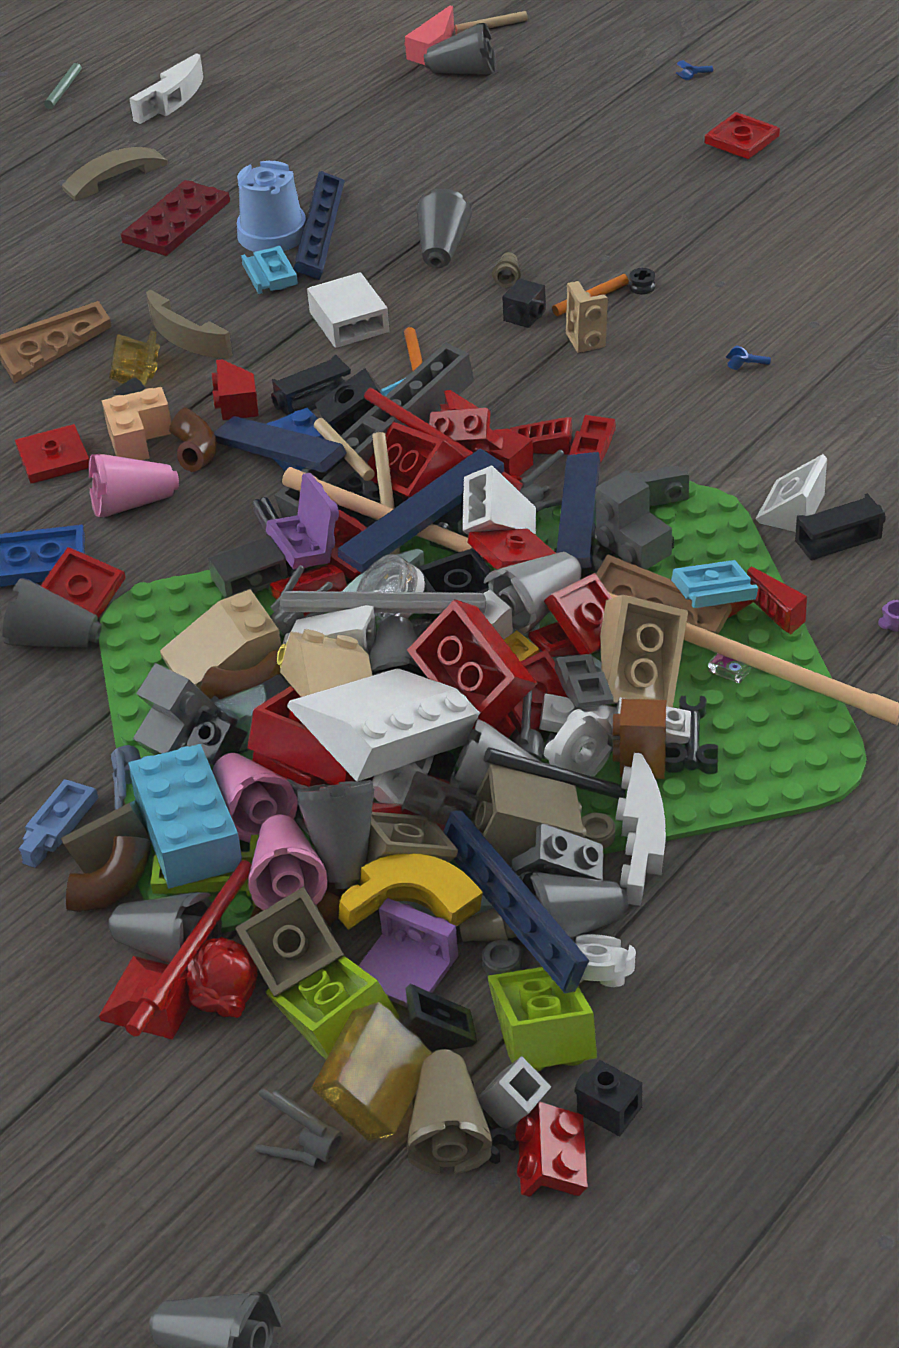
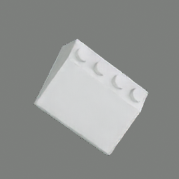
[287,668,480,782]

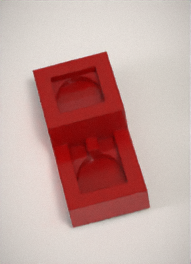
[569,415,616,463]

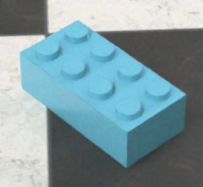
[128,744,242,889]

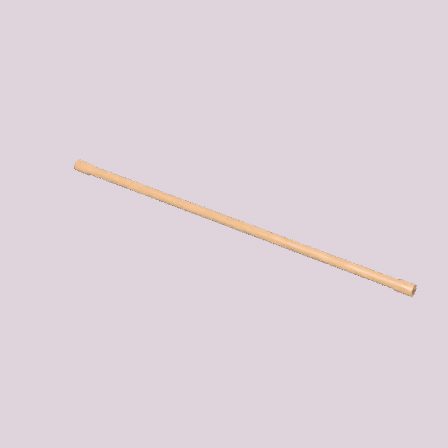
[282,467,899,725]

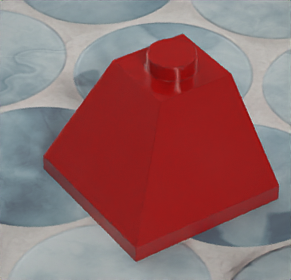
[99,956,192,1040]

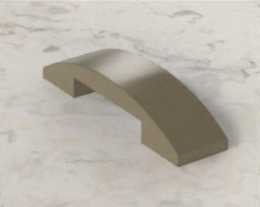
[62,147,168,201]
[146,290,233,359]

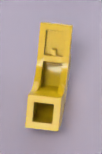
[339,853,483,930]

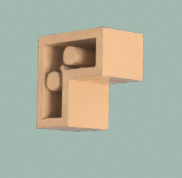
[102,387,171,460]

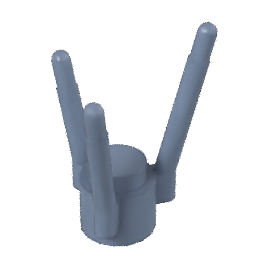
[111,745,142,810]

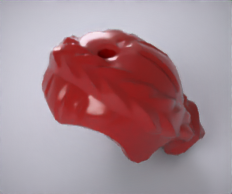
[186,937,258,1018]

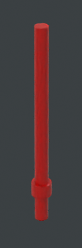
[364,388,523,492]
[125,860,252,1036]

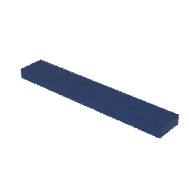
[293,171,345,280]
[214,416,347,472]
[338,448,504,573]
[556,452,600,569]
[443,811,589,993]

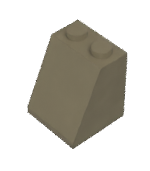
[466,764,586,868]

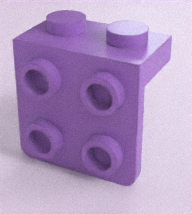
[266,473,339,569]
[359,898,458,1008]

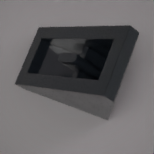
[405,983,477,1056]

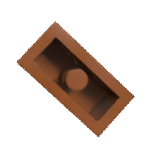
[613,699,667,779]

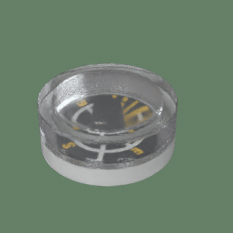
[356,554,425,625]

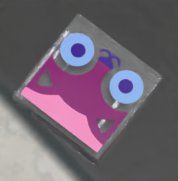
[708,653,752,683]

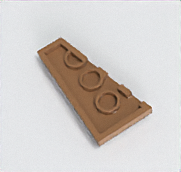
[0,301,111,383]
[596,555,732,634]

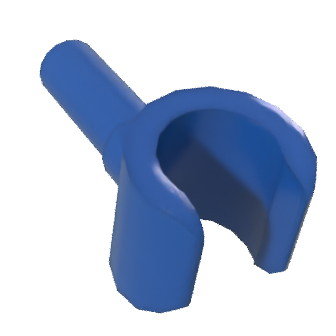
[676,60,713,80]
[726,346,771,370]

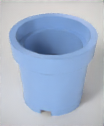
[237,161,306,252]

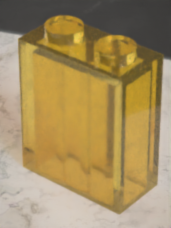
[311,1002,432,1141]

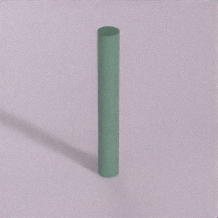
[44,63,82,109]

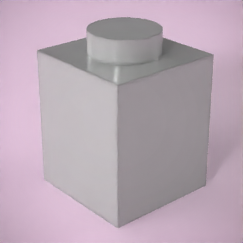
[478,1056,551,1129]

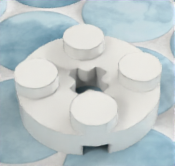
[544,709,613,777]
[575,934,636,987]

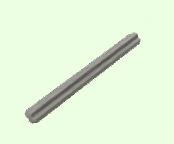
[280,591,486,614]

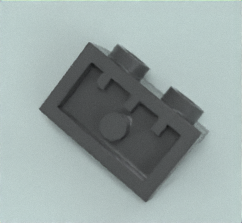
[632,466,689,507]
[512,824,603,880]

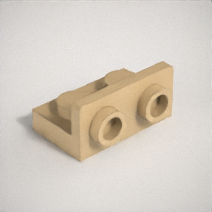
[566,281,608,353]

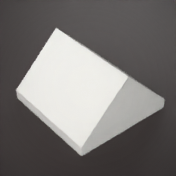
[756,454,827,532]

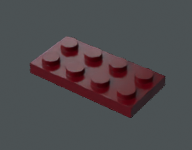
[121,180,230,256]

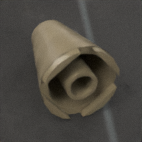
[406,1050,493,1174]

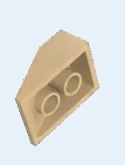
[160,589,281,689]
[600,595,688,708]
[280,629,373,697]

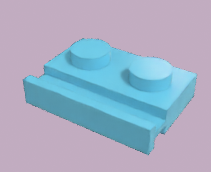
[241,246,298,294]
[671,560,758,608]

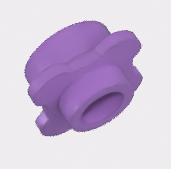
[878,600,899,632]

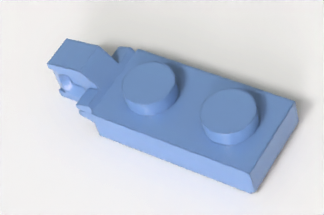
[19,779,98,868]

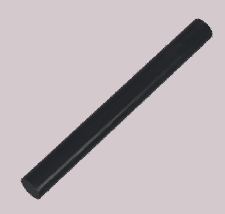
[484,747,626,799]

